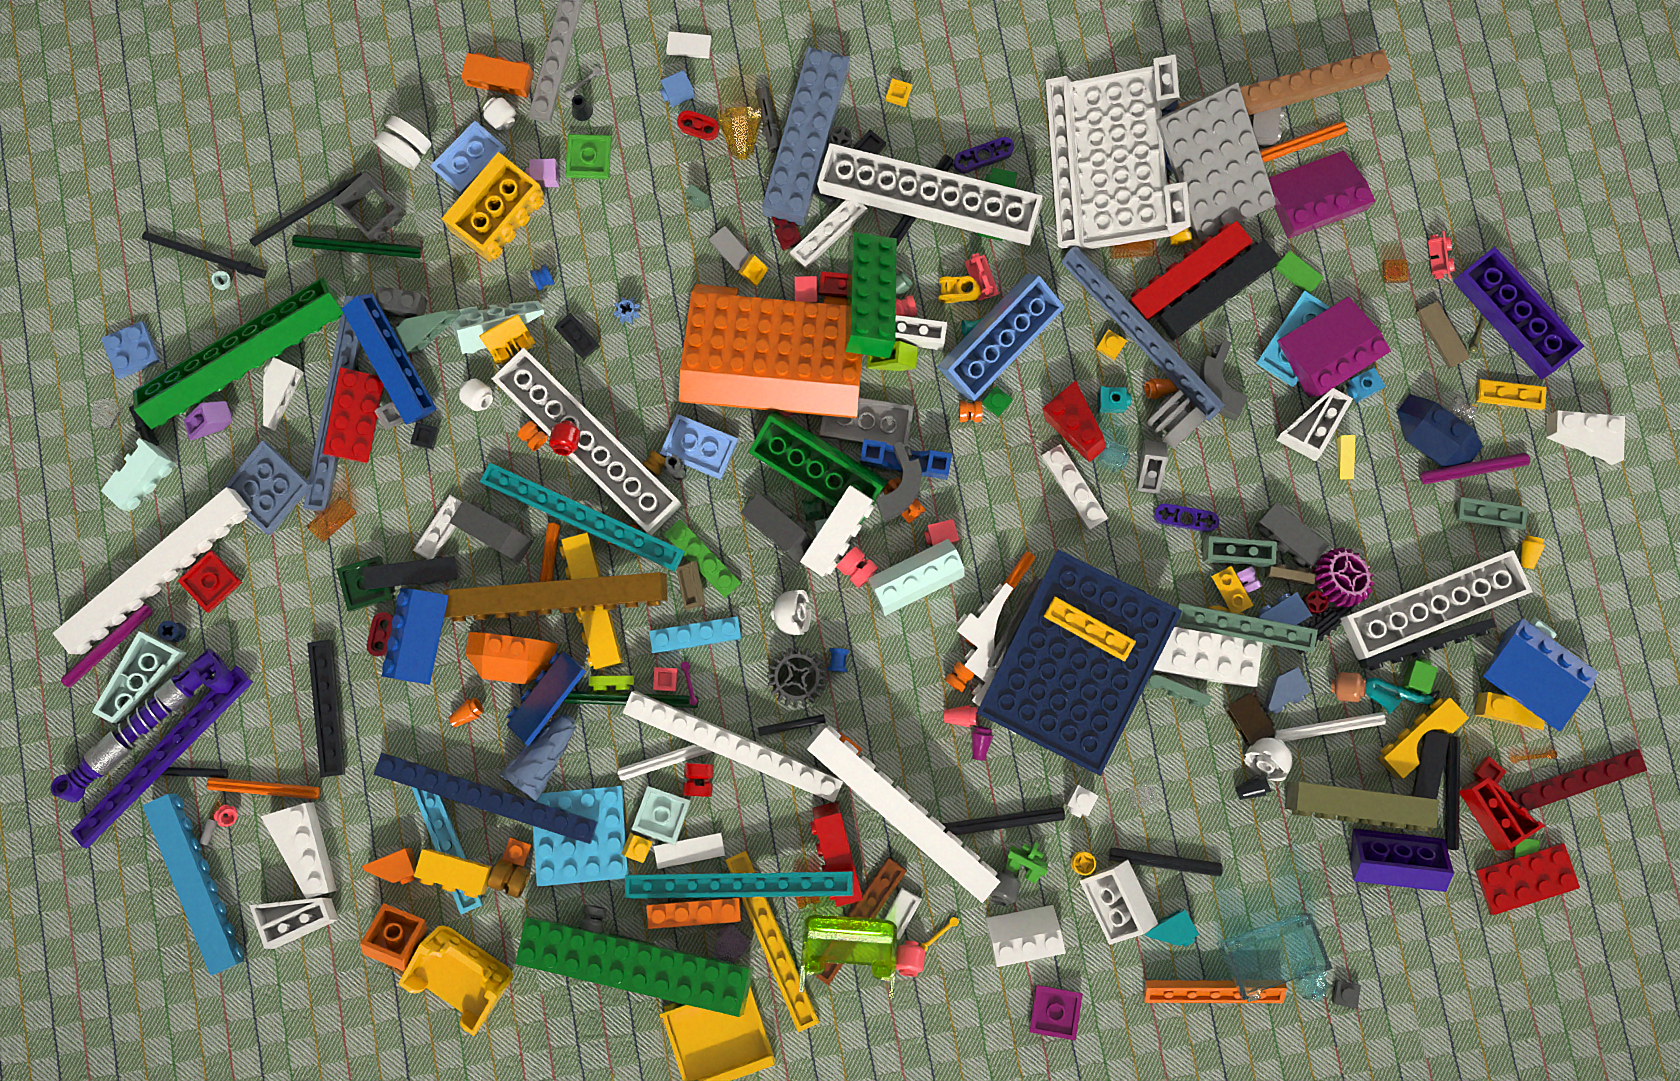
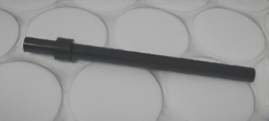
[249,172,362,247]
[142,231,266,279]

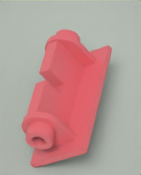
[1428,231,1455,279]
[964,253,999,301]

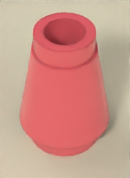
[944,705,977,728]

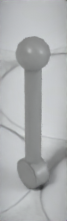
[564,67,601,98]

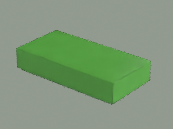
[1274,250,1324,294]

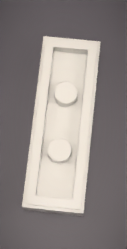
[413,495,462,559]
[654,833,726,869]

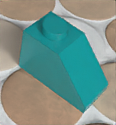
[1143,908,1200,947]

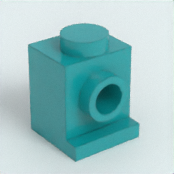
[1097,386,1131,413]

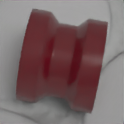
[1302,590,1329,614]

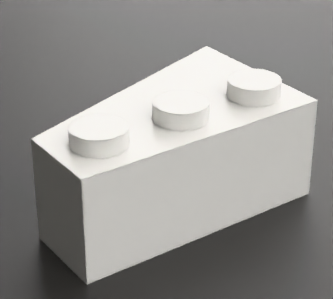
[1276,388,1353,461]
[249,898,339,949]

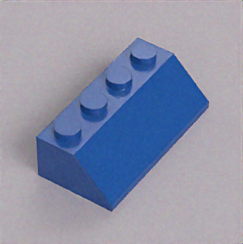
[381,588,448,685]

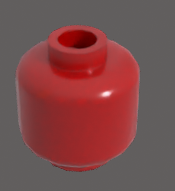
[549,421,581,456]

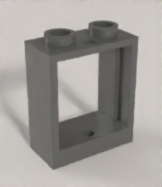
[333,172,405,242]

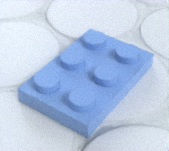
[430,121,507,195]
[660,414,739,480]

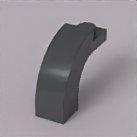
[1199,339,1248,421]
[876,441,921,522]

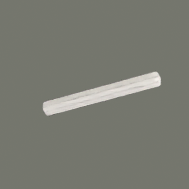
[1273,712,1386,742]
[618,744,713,780]

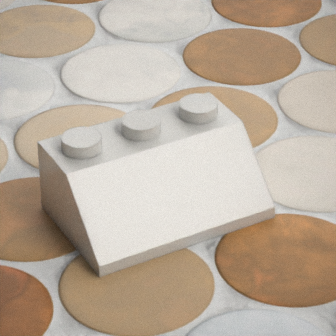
[1080,860,1158,945]
[986,905,1065,967]

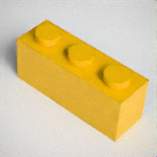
[414,848,493,898]

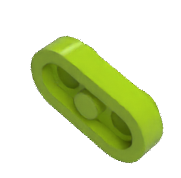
[589,676,634,691]

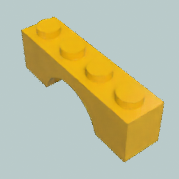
[1377,697,1469,779]

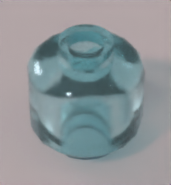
[1097,440,1131,473]
[1293,965,1329,1002]

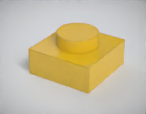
[886,78,913,107]
[738,255,769,286]
[1096,329,1127,361]
[621,832,653,863]

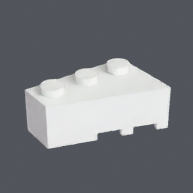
[1546,410,1625,465]

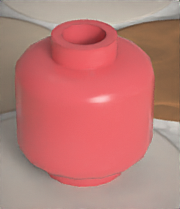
[894,941,926,977]

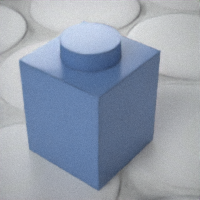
[660,70,695,107]

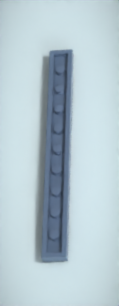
[1061,246,1225,421]
[303,295,361,513]

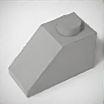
[1137,440,1168,494]

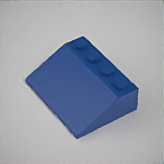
[1483,618,1599,731]
[506,651,586,746]

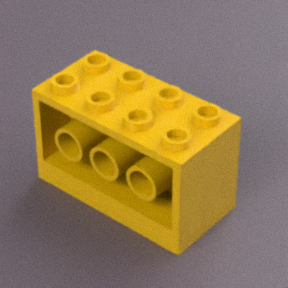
[441,152,545,263]

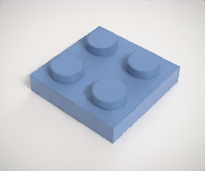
[101,321,160,379]

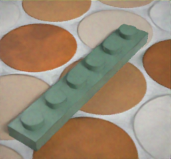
[1175,603,1318,653]

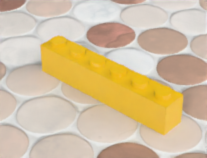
[560,533,624,671]

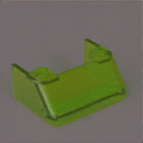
[799,915,897,999]

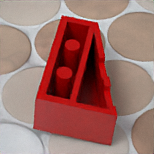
[1042,380,1106,463]
[1460,777,1545,851]

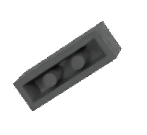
[1255,502,1329,568]

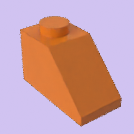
[362,847,417,885]

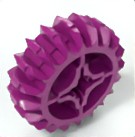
[1313,547,1375,608]

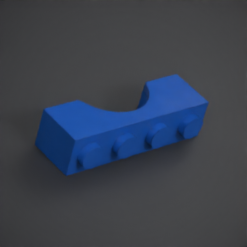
[860,439,952,480]

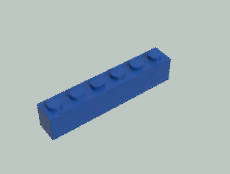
[341,293,437,425]

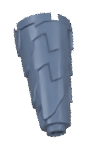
[499,714,576,801]

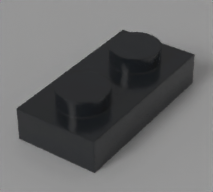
[554,313,600,361]

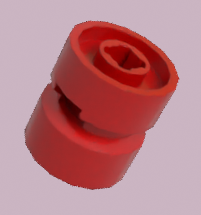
[683,763,714,797]

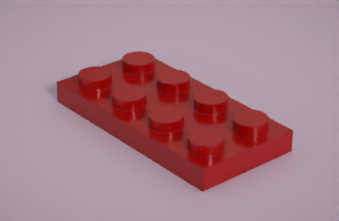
[322,367,383,464]
[1475,843,1580,915]

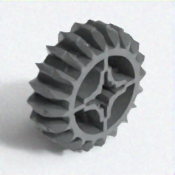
[767,647,828,708]

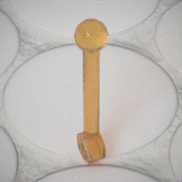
[1510,750,1558,764]

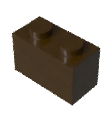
[1223,693,1275,746]

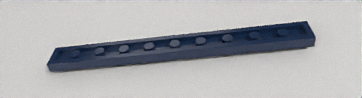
[373,753,598,844]

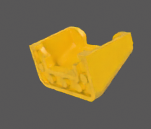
[398,925,514,1036]

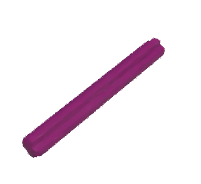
[1420,453,1530,485]
[61,604,153,688]

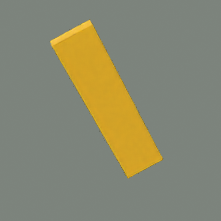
[1043,596,1136,662]

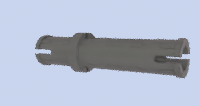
[755,87,780,153]
[665,454,686,481]

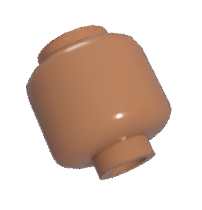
[1331,672,1366,702]

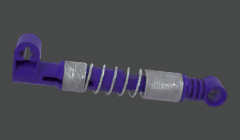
[50,648,234,803]

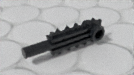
[1294,606,1355,654]

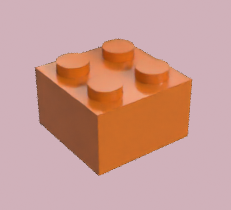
[360,903,427,971]

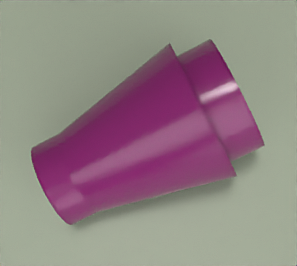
[971,726,994,761]

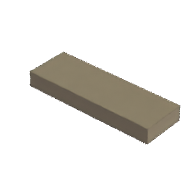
[1416,301,1471,369]

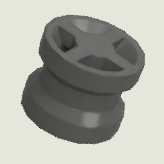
[830,126,852,148]

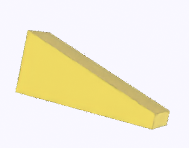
[1336,435,1355,480]

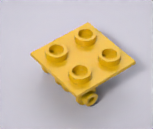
[479,314,535,365]

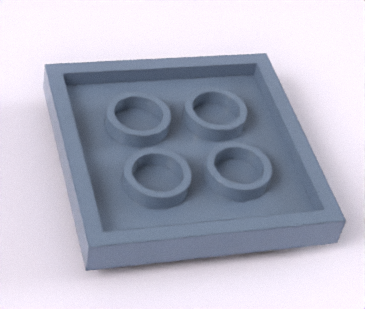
[221,440,312,535]

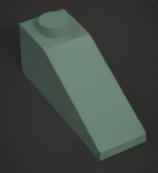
[393,310,461,353]

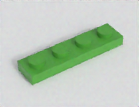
[664,519,741,599]

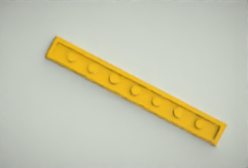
[725,851,819,1032]

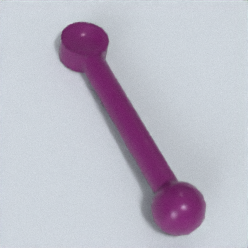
[681,661,698,705]

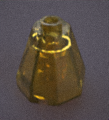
[717,106,762,160]

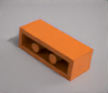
[461,52,534,98]

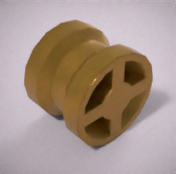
[641,450,666,477]

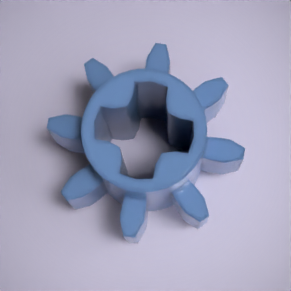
[614,297,641,325]

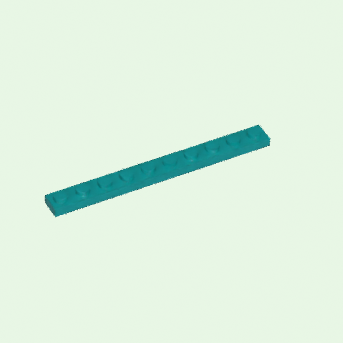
[480,462,685,572]
[625,872,853,899]

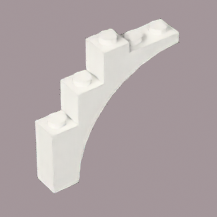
[957,583,1016,734]

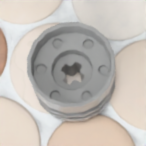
[1146,390,1207,449]

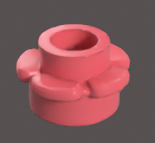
[214,804,237,827]

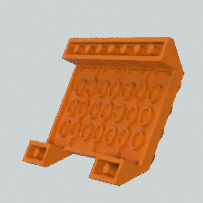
[679,284,863,418]

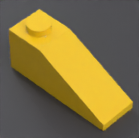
[1475,692,1545,730]

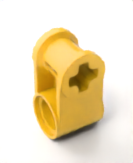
[938,276,981,303]

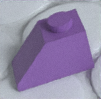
[183,401,232,440]

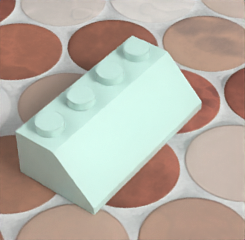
[868,539,965,616]

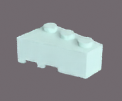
[101,438,176,512]

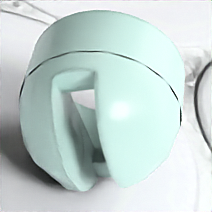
[212,271,231,290]

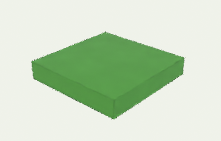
[565,134,612,179]

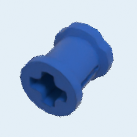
[827,648,849,673]

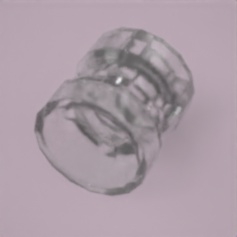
[1447,396,1478,425]

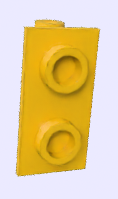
[1211,566,1254,614]

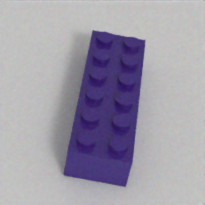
[1453,246,1584,380]

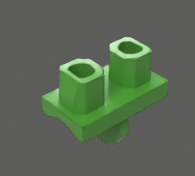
[1006,842,1048,883]

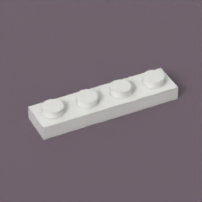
[790,200,868,270]
[1041,444,1108,531]

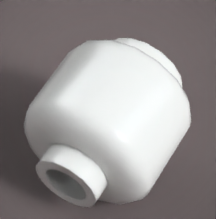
[483,97,516,130]
[459,378,493,411]

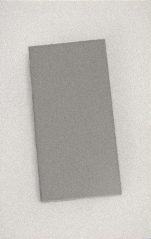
[708,226,751,273]

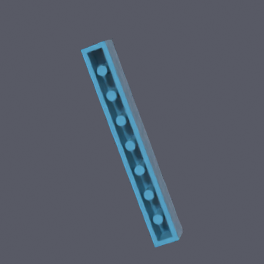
[142,793,244,976]

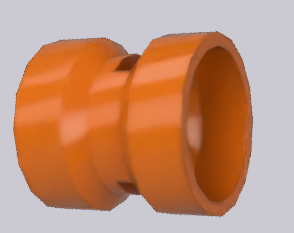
[959,400,982,423]
[517,420,548,451]
[944,661,975,693]

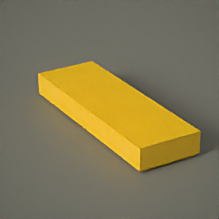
[1476,379,1546,410]

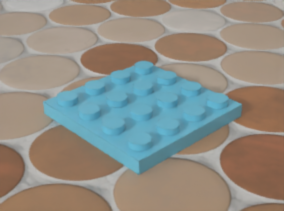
[531,786,629,887]

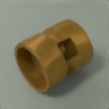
[488,859,531,899]

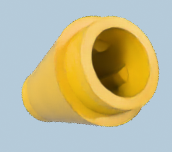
[1520,535,1545,569]

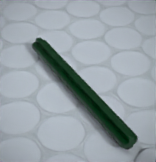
[292,235,422,259]
[564,691,699,708]

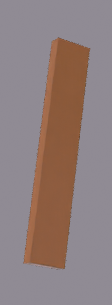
[810,857,907,986]

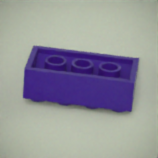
[1350,828,1454,892]

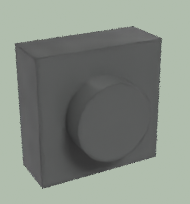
[1332,980,1361,1009]

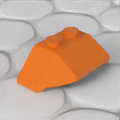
[465,632,558,685]

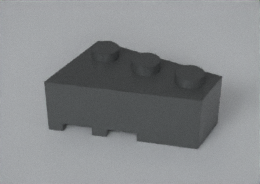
[740,493,813,566]
[449,500,533,564]

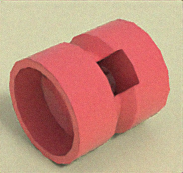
[836,546,879,588]

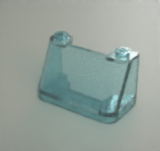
[1216,913,1333,1002]

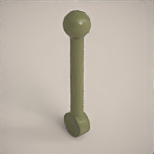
[1469,313,1487,353]

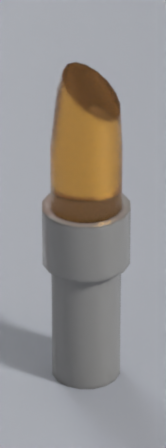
[199,801,222,845]

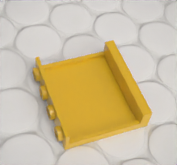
[659,985,776,1081]

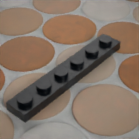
[1358,618,1496,671]
[307,640,346,778]

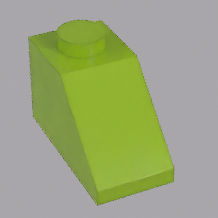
[866,341,918,371]

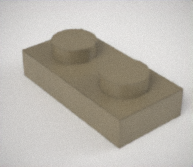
[1264,564,1316,586]

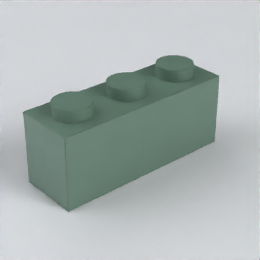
[1202,536,1277,567]

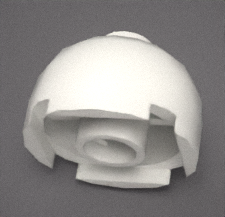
[771,590,811,635]
[1244,737,1292,781]

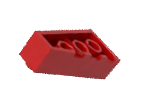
[810,801,863,907]

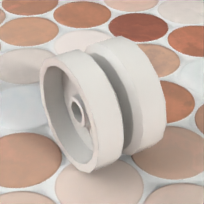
[374,115,432,170]

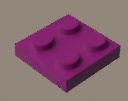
[1029,984,1083,1041]

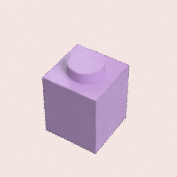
[526,159,559,188]

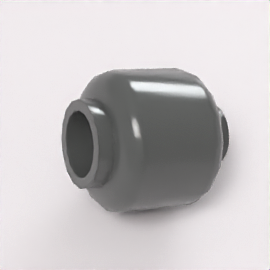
[989,870,1021,906]

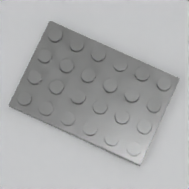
[1156,82,1276,242]

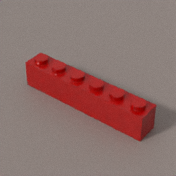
[1129,221,1253,322]

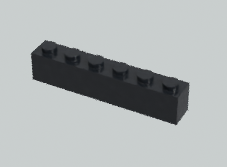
[1157,239,1281,341]

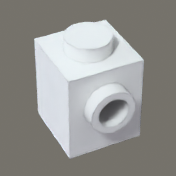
[1064,785,1098,818]

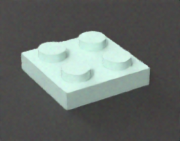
[632,786,691,845]

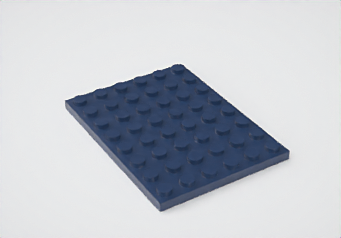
[976,549,1182,776]

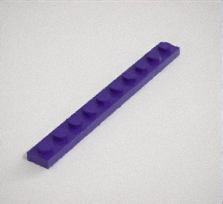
[70,665,253,849]

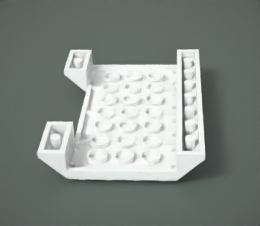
[1046,54,1191,250]

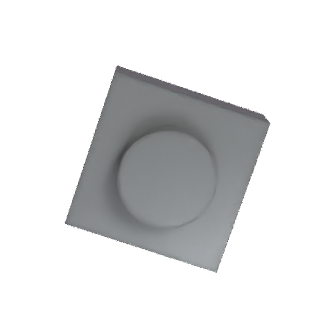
[374,402,404,431]

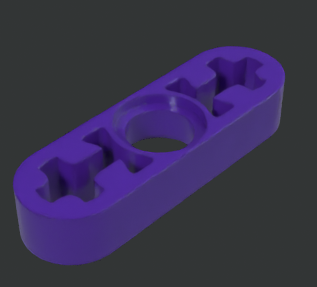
[954,137,1014,174]
[1153,503,1219,533]

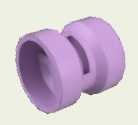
[1236,566,1263,593]

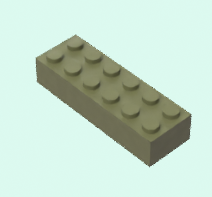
[1285,782,1439,832]

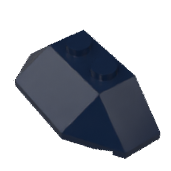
[1396,394,1483,467]

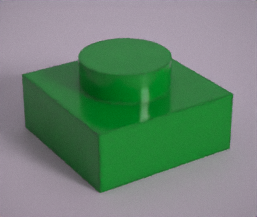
[982,386,1013,418]

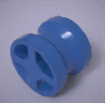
[530,264,555,291]

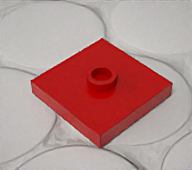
[177,550,243,613]

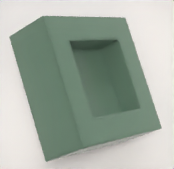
[686,184,710,210]

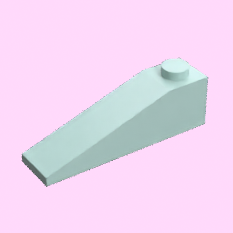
[452,301,544,354]

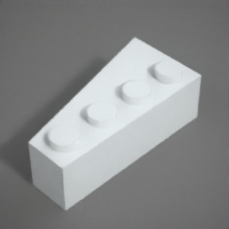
[800,486,875,577]
[261,802,337,899]

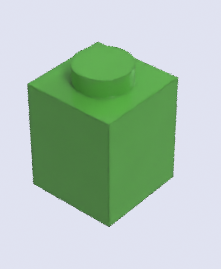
[1401,658,1438,695]

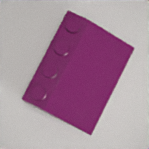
[1268,150,1375,239]
[1277,296,1391,398]

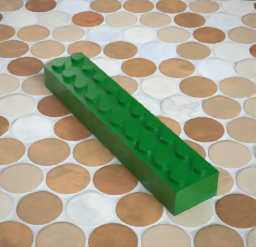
[132,276,344,430]
[515,917,754,1017]

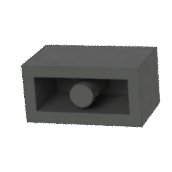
[375,286,427,318]

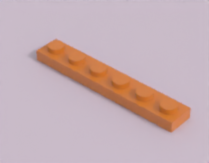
[1143,980,1287,1003]

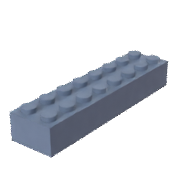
[762,47,850,226]

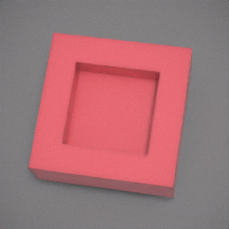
[653,667,678,691]

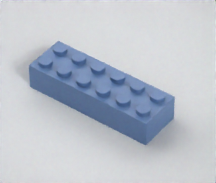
[937,273,1065,401]

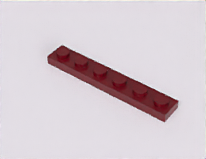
[1508,749,1647,811]

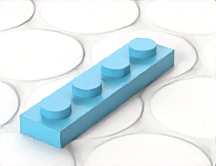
[649,616,742,654]

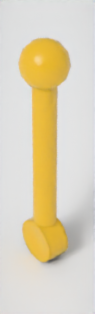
[919,917,959,951]

